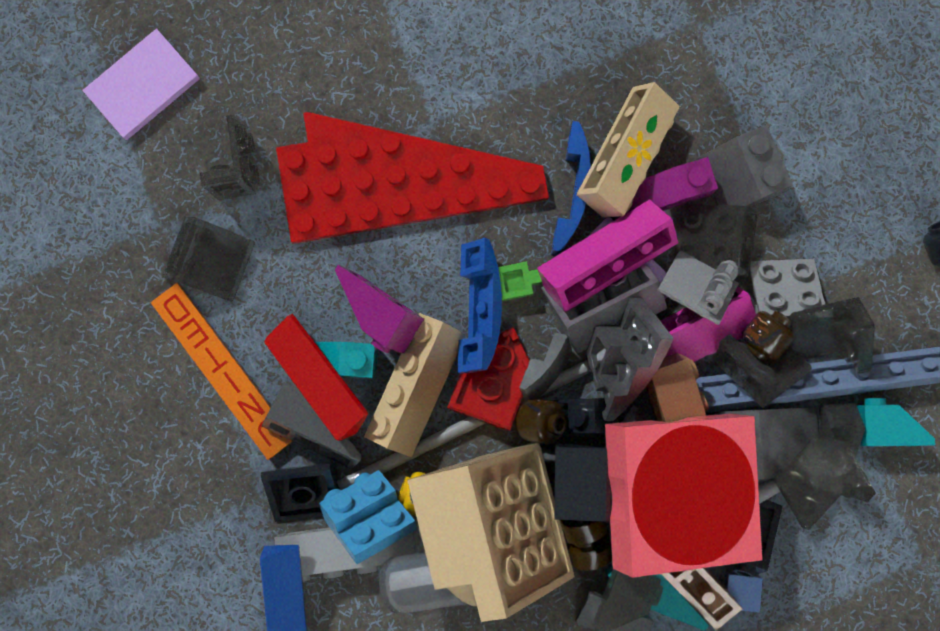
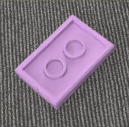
[82,28,200,140]

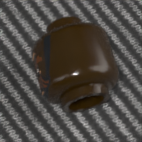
[742,310,795,362]
[515,398,567,445]

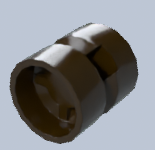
[560,520,612,571]

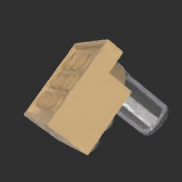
[379,443,575,622]

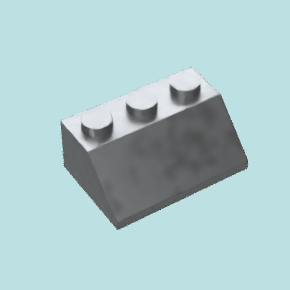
[541,263,667,354]

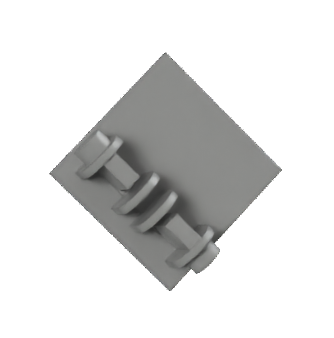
[657,250,739,325]
[749,259,828,320]

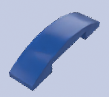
[551,121,591,256]
[458,238,502,374]

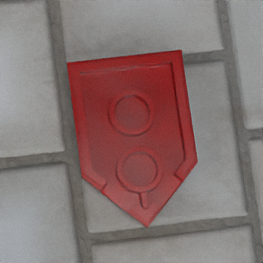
[447,327,530,431]

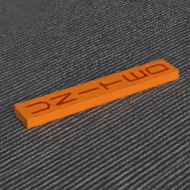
[150,283,293,460]

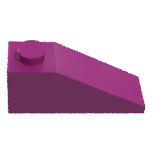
[615,157,718,220]
[335,265,424,354]

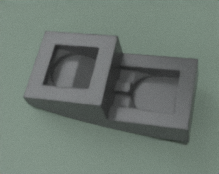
[519,332,572,402]

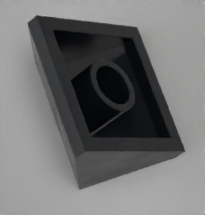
[554,443,611,522]
[261,462,339,522]

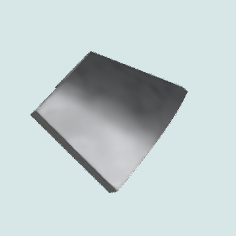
[586,297,674,421]

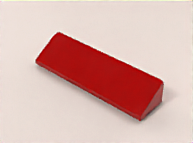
[264,314,369,441]

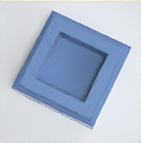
[725,573,763,613]

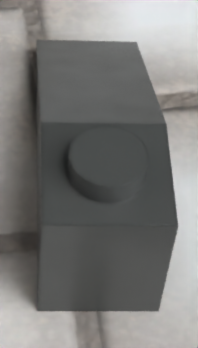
[262,382,362,470]

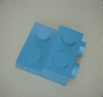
[319,470,417,564]

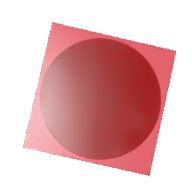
[605,414,762,578]

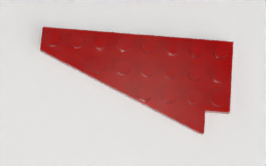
[276,112,549,244]

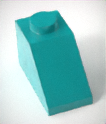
[315,342,378,379]
[853,398,935,446]

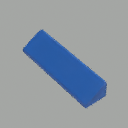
[260,545,307,631]

